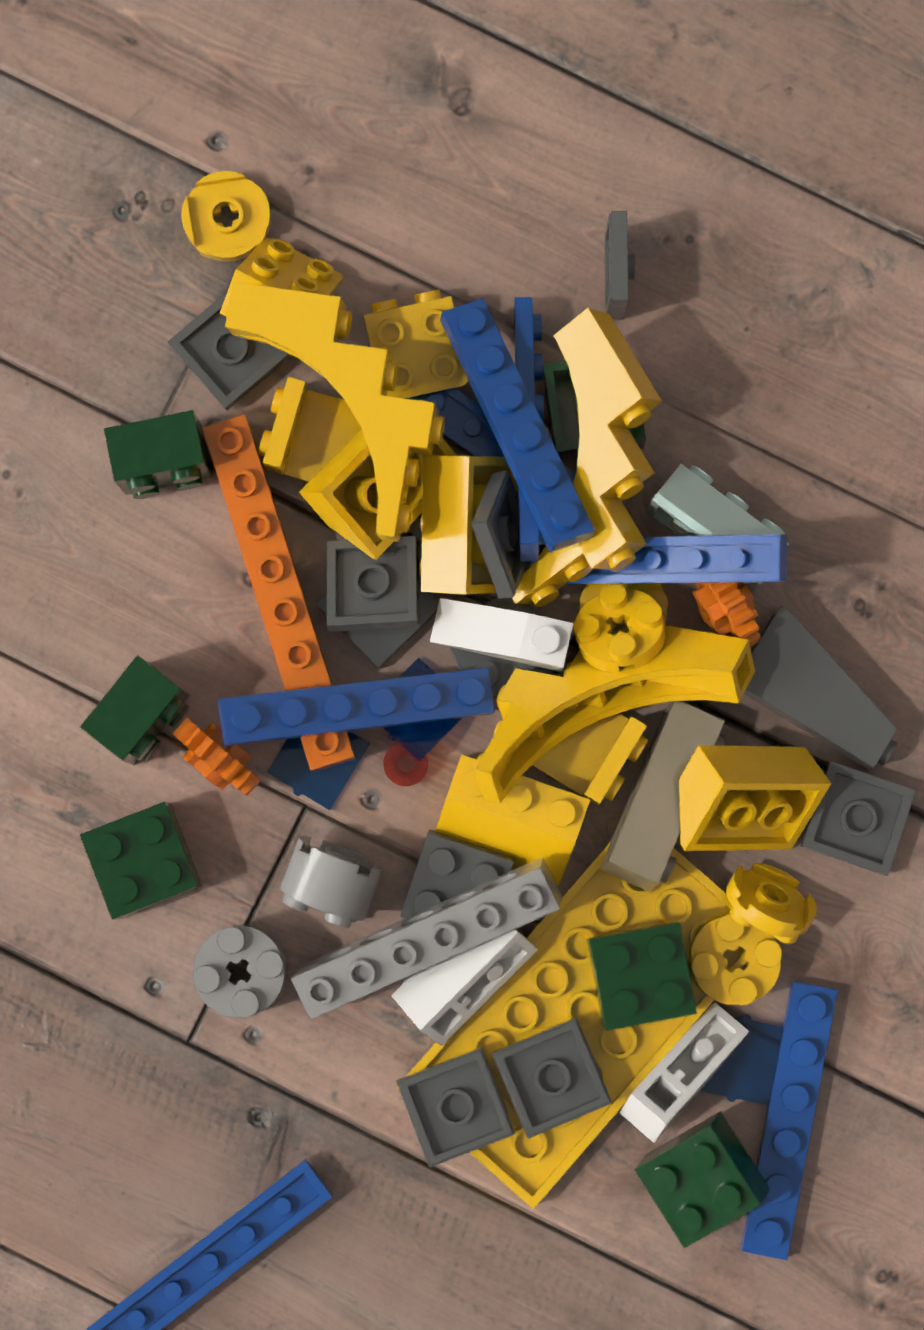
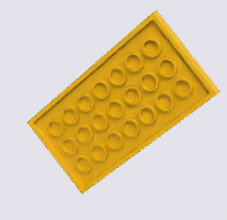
[396,841,747,1209]

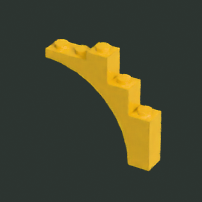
[225,282,445,542]
[512,308,662,607]
[474,625,755,804]

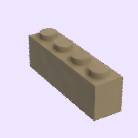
[600,701,725,891]

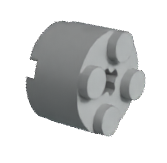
[280,836,384,928]
[193,925,288,1018]

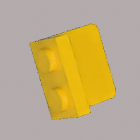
[220,238,343,317]
[363,289,468,399]
[258,377,362,482]
[532,714,649,805]

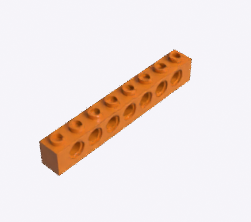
[202,414,356,773]

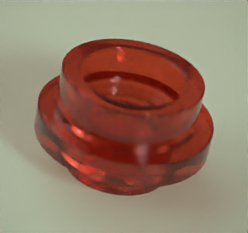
[383,741,428,787]

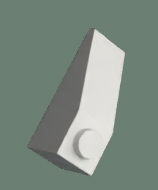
[430,598,573,672]
[391,929,538,1046]
[620,1002,749,1143]

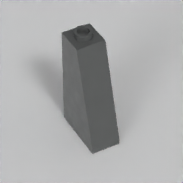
[744,605,897,770]

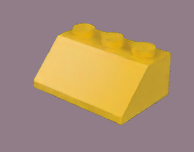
[299,429,457,559]
[419,455,518,594]
[679,745,832,851]
[435,754,590,886]

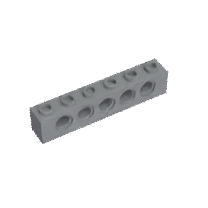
[291,857,562,1020]

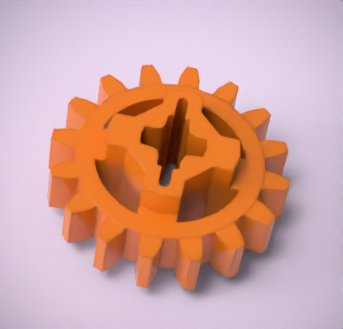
[692,582,761,647]
[172,717,261,797]

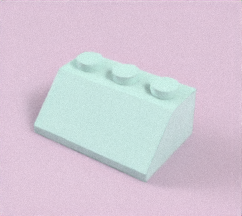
[646,464,789,592]

